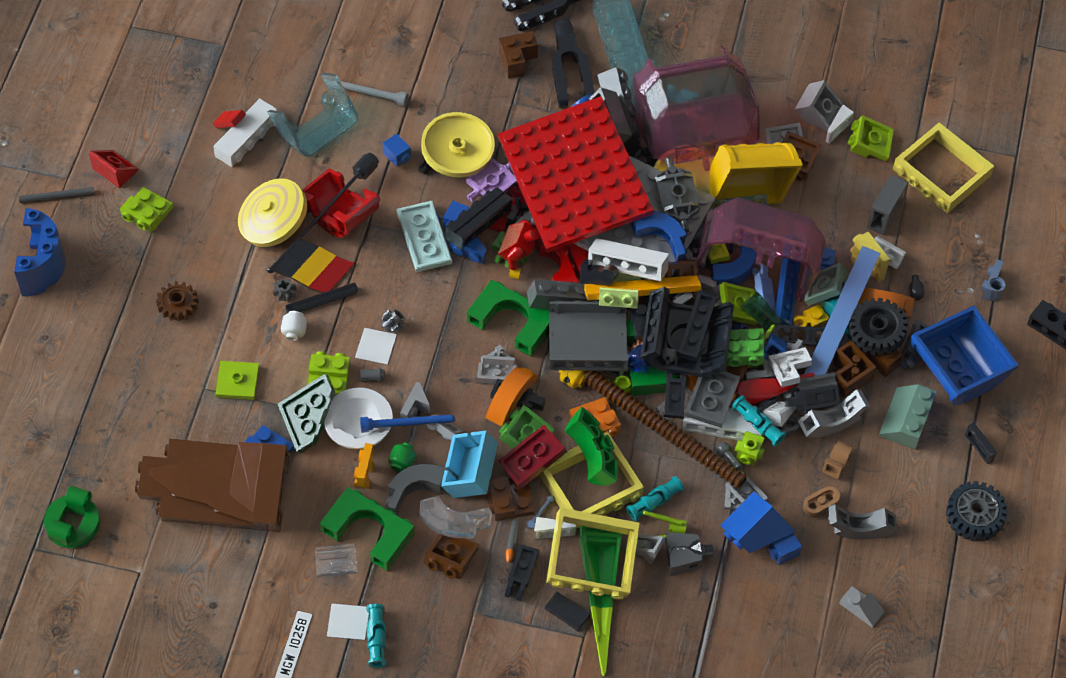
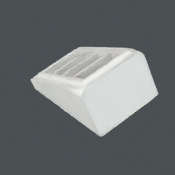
[826,105,854,144]
[763,401,796,427]
[534,517,576,539]

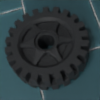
[849,298,908,356]

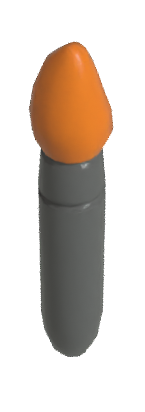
[505,519,519,563]

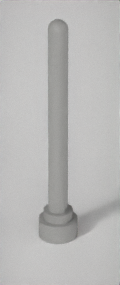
[325,78,409,107]

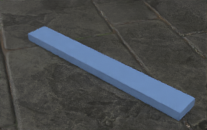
[804,246,880,376]

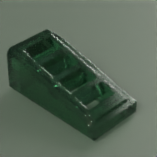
[741,292,782,330]

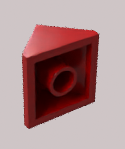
[89,150,139,188]

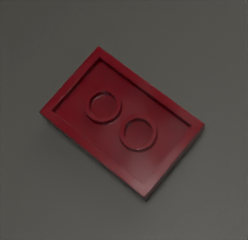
[498,425,567,489]

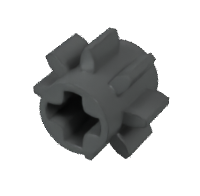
[273,278,297,302]
[381,309,405,333]

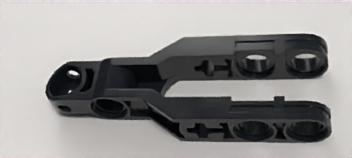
[502,0,580,31]
[552,19,594,108]

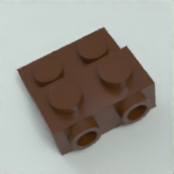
[782,131,821,181]
[486,476,535,521]
[424,529,479,579]

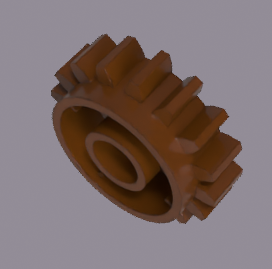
[156,281,199,321]

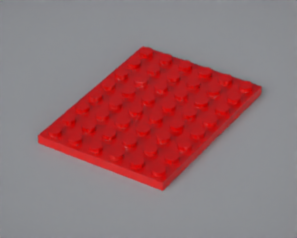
[498,96,654,253]

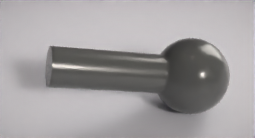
[716,442,743,471]

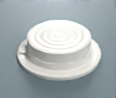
[324,388,393,449]

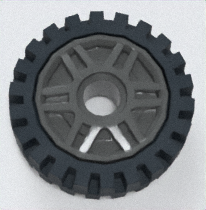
[946,481,1007,542]

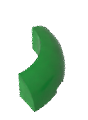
[564,407,618,486]

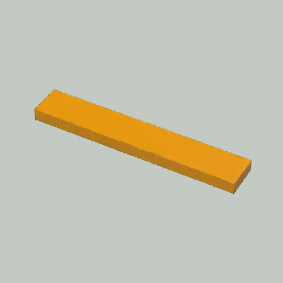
[584,275,701,300]

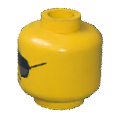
[559,370,587,389]

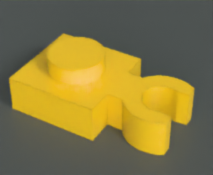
[793,304,829,332]

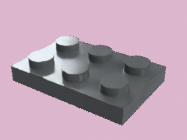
[684,371,740,428]

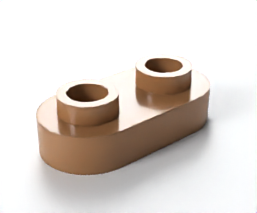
[803,486,840,517]

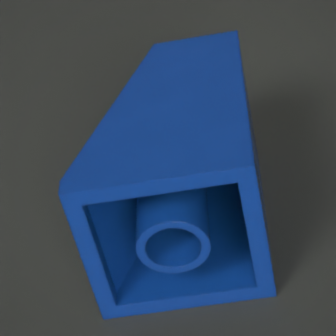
[720,492,795,553]

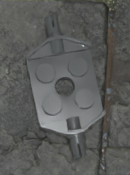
[654,157,700,233]

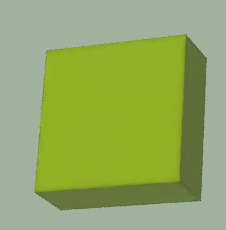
[706,241,729,264]

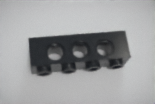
[1027,300,1066,350]

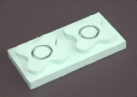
[396,201,452,272]

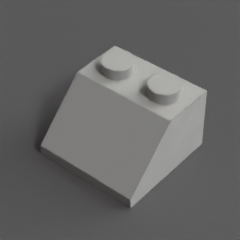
[795,80,844,131]

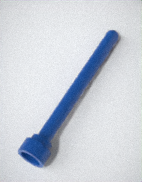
[360,415,455,433]

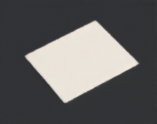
[355,328,397,364]
[327,604,369,640]

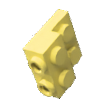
[850,232,890,282]

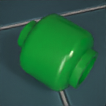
[388,442,417,473]

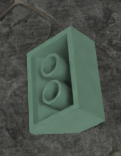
[878,384,937,449]

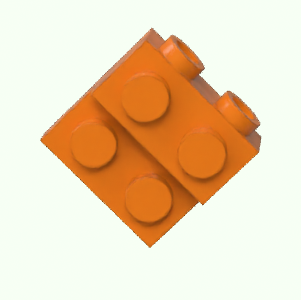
[569,397,621,437]

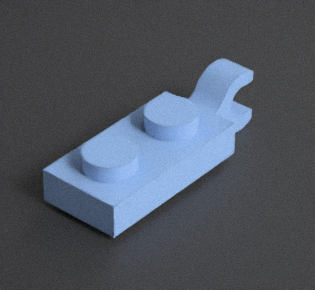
[752,264,776,314]

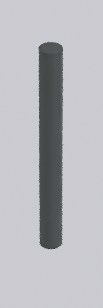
[19,187,94,203]

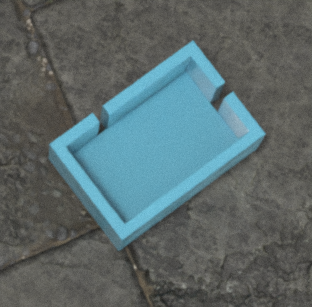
[441,430,498,498]

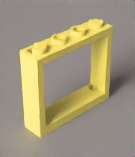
[893,123,994,213]
[539,431,644,529]
[546,508,639,599]

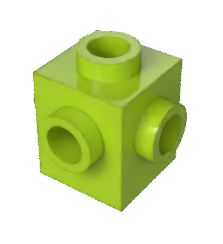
[735,431,765,466]

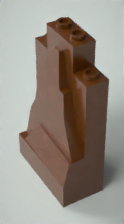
[135,439,291,532]

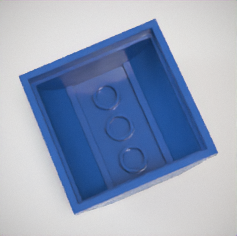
[910,306,1019,406]

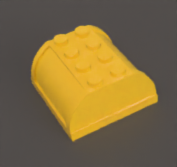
[709,142,802,207]

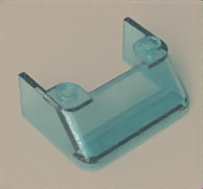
[267,72,358,157]

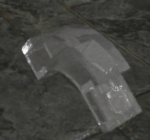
[419,496,492,538]

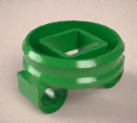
[44,485,100,548]

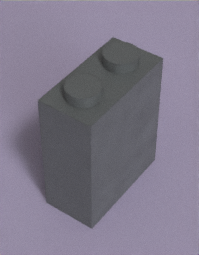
[867,175,908,235]

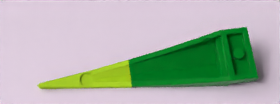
[580,526,622,676]

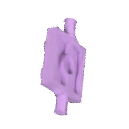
[466,158,517,202]

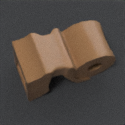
[822,441,853,480]

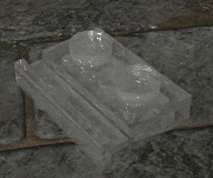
[314,543,358,578]

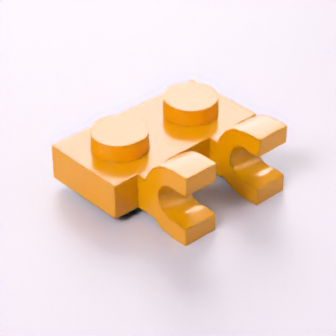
[353,443,375,489]

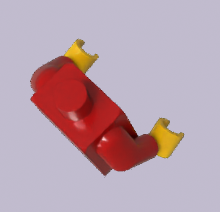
[498,220,540,279]

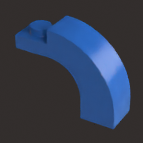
[630,211,687,261]
[711,232,757,286]

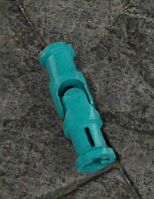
[732,395,786,446]
[626,476,684,522]
[366,603,387,668]

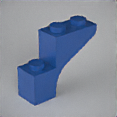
[443,201,486,264]

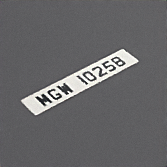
[275,611,312,678]

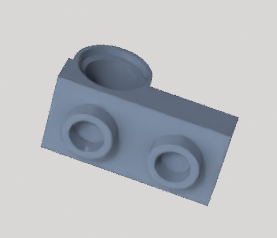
[981,259,1006,301]

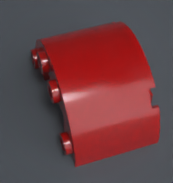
[303,168,380,238]

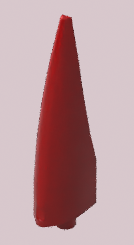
[735,373,815,405]

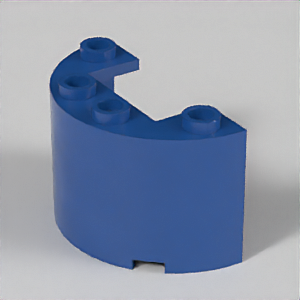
[14,208,66,296]

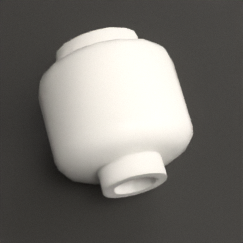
[281,311,307,341]

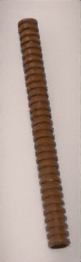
[583,371,747,489]

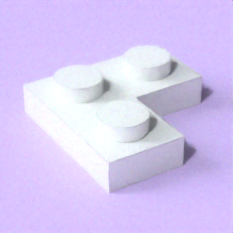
[768,347,812,387]

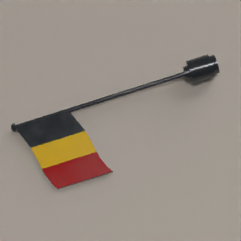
[267,153,379,293]

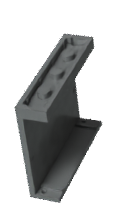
[549,300,628,371]

